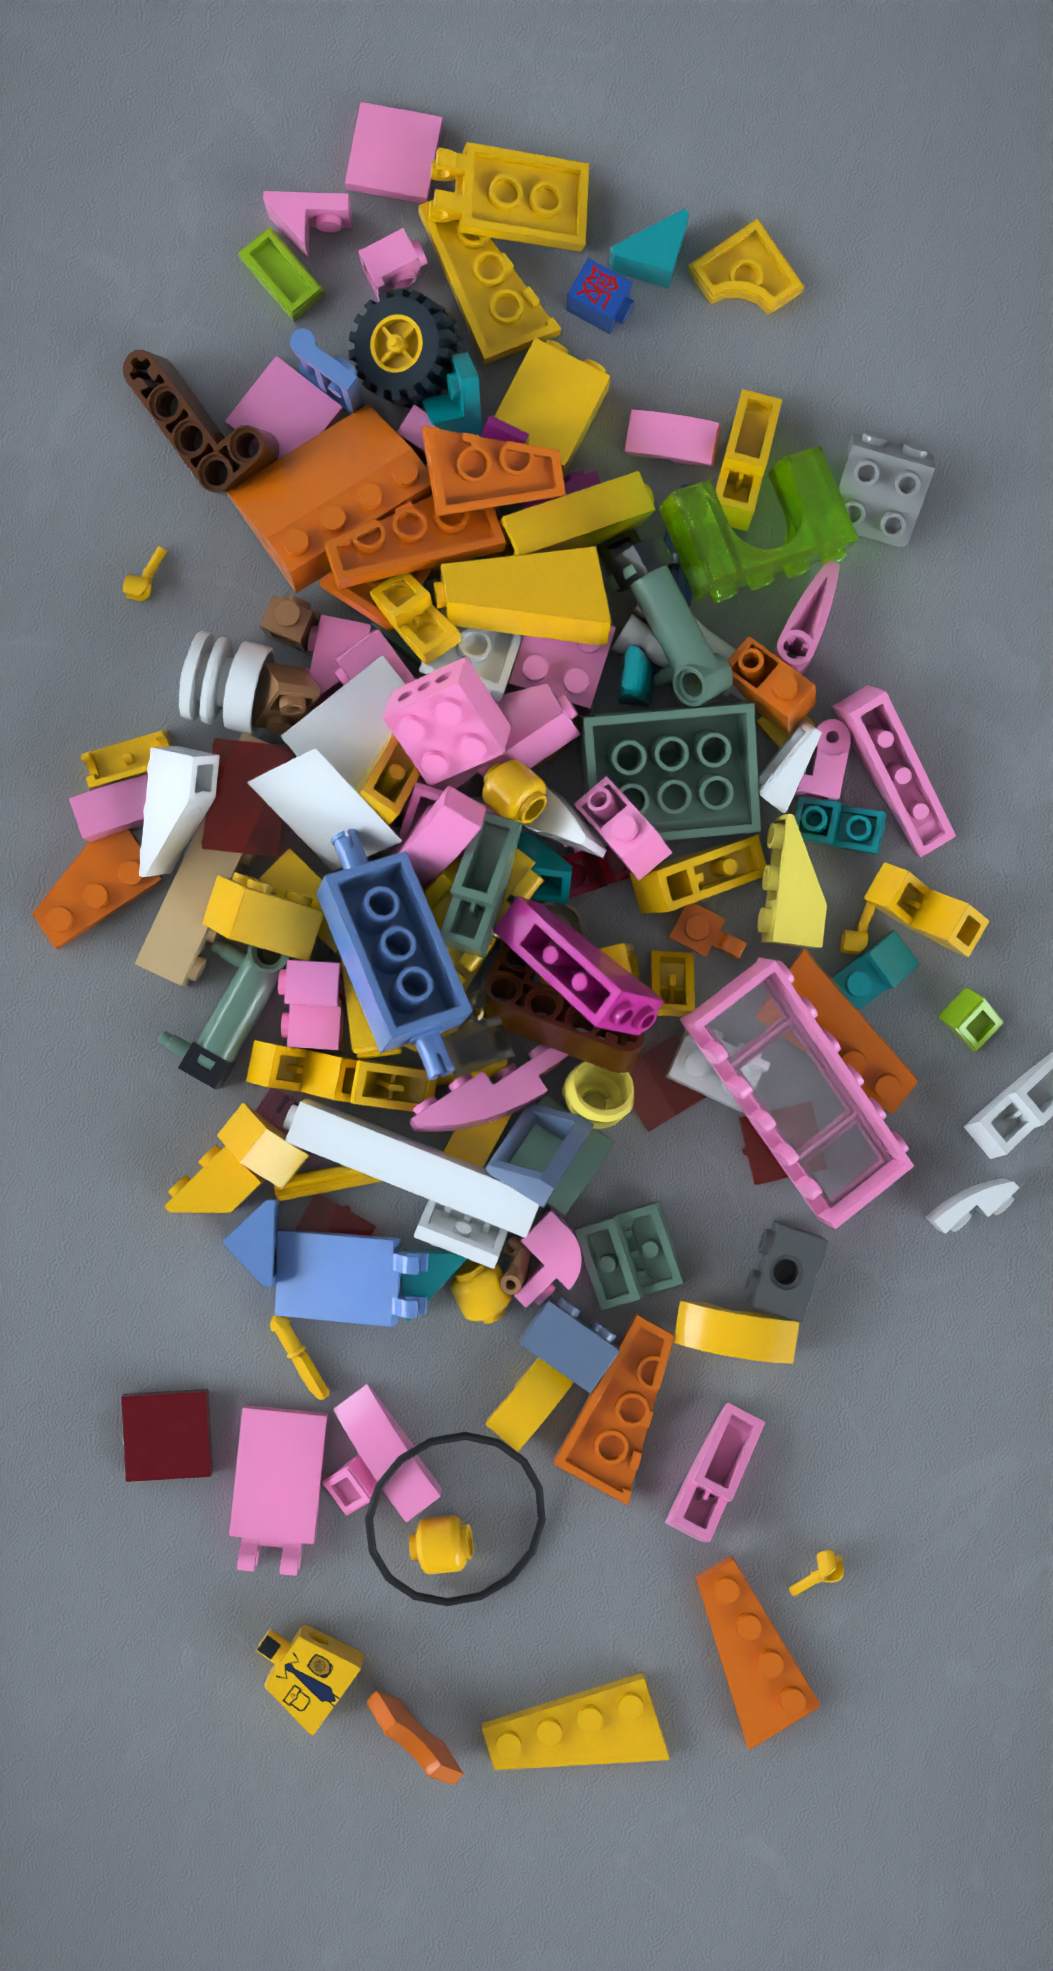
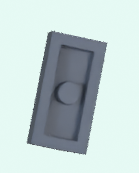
[486,1103,594,1208]

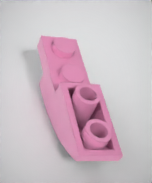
[409,1044,571,1132]

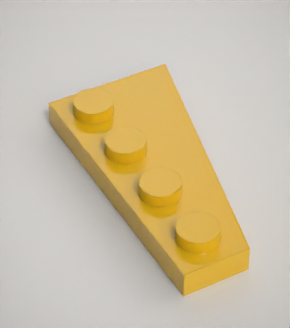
[418,191,561,366]
[482,1672,670,1770]

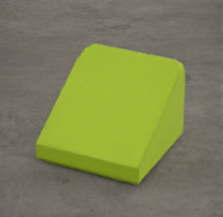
[938,988,1004,1053]

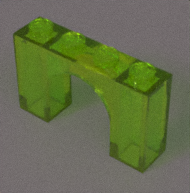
[659,445,859,603]

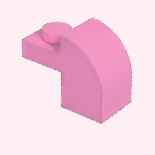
[514,1208,582,1308]

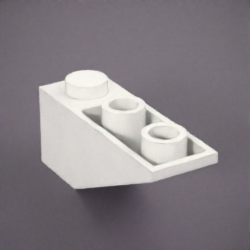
[139,746,220,877]

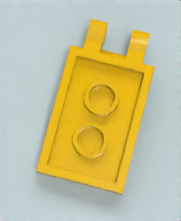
[428,142,589,252]

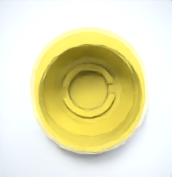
[562,1061,634,1129]

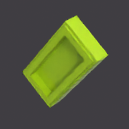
[238,226,325,322]

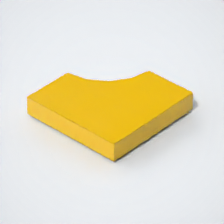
[687,218,805,316]

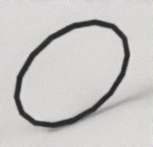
[365,1432,546,1606]

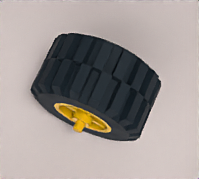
[348,288,466,408]

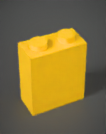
[494,338,611,478]

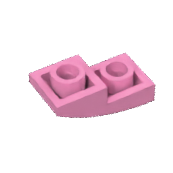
[624,409,721,467]

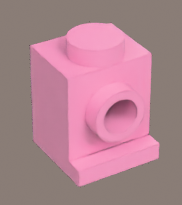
[358,228,428,300]

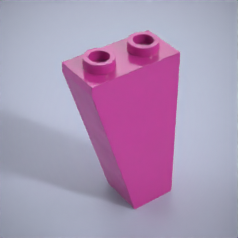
[493,896,665,1036]

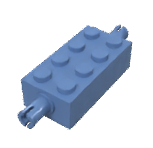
[316,829,473,1080]

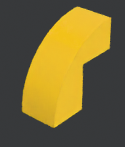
[863,862,989,958]
[246,1040,358,1102]
[673,1301,800,1364]

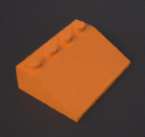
[227,404,432,594]

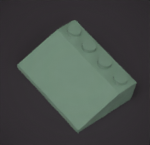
[577,700,761,846]

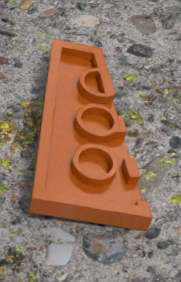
[326,494,506,589]
[754,947,918,1115]
[553,1313,674,1506]
[695,1555,821,1751]

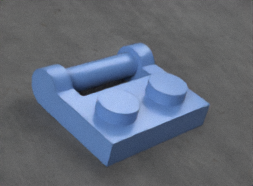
[290,328,365,415]

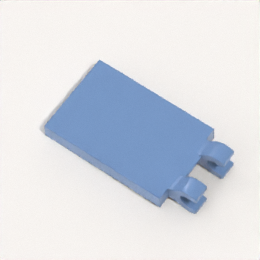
[275,1229,428,1327]

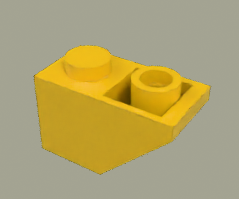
[164,1144,266,1213]

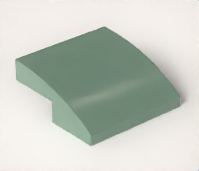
[510,1094,614,1217]
[574,1200,686,1311]

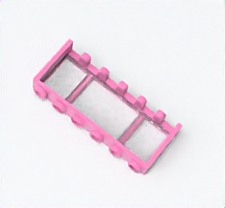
[679,957,914,1229]

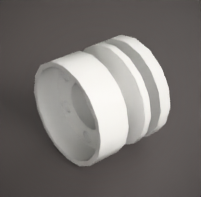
[179,630,275,736]

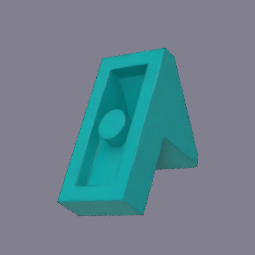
[422,352,482,437]
[831,930,920,1010]

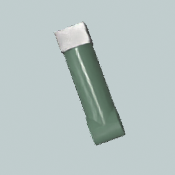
[604,534,733,707]
[158,939,295,1089]

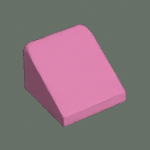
[322,1454,383,1516]

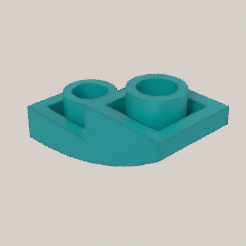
[795,796,887,856]

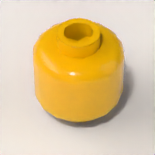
[482,759,547,824]
[450,1260,512,1324]
[409,1515,474,1574]

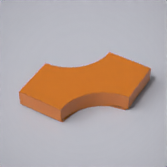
[366,1690,464,1785]

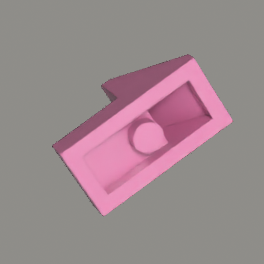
[263,191,352,258]

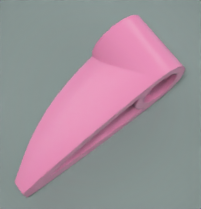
[773,559,840,675]

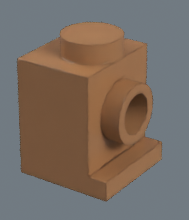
[260,594,322,653]

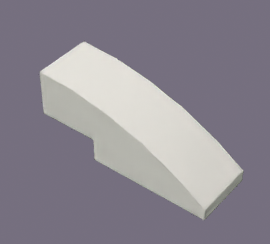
[521,786,606,858]
[963,1052,1053,1159]

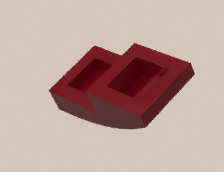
[562,846,631,899]

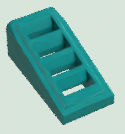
[618,645,656,707]

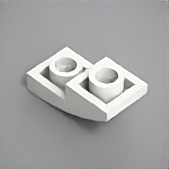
[925,1178,1020,1234]

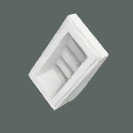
[758,720,822,814]

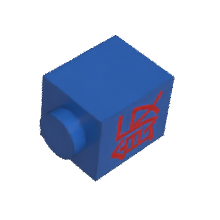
[566,258,635,334]

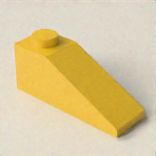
[629,835,767,914]

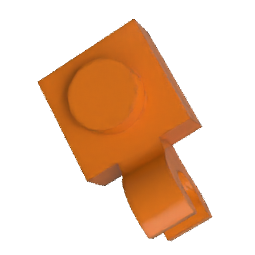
[669,903,747,960]

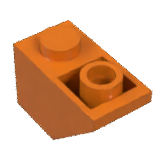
[727,636,816,735]

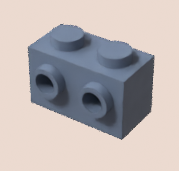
[520,1296,620,1393]

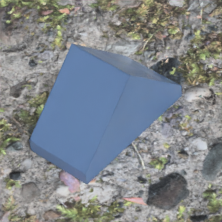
[222,1196,280,1287]

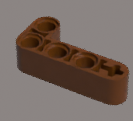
[123,349,280,496]
[482,943,645,1073]

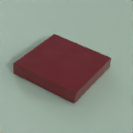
[121,1389,213,1482]

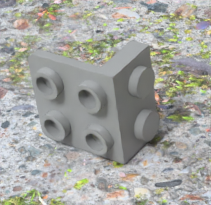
[828,430,935,547]

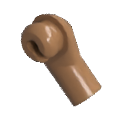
[500,1235,532,1295]

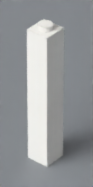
[283,1098,539,1238]

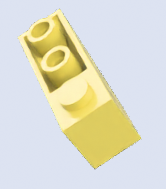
[757,814,827,949]

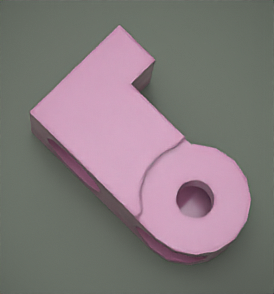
[794,719,851,801]

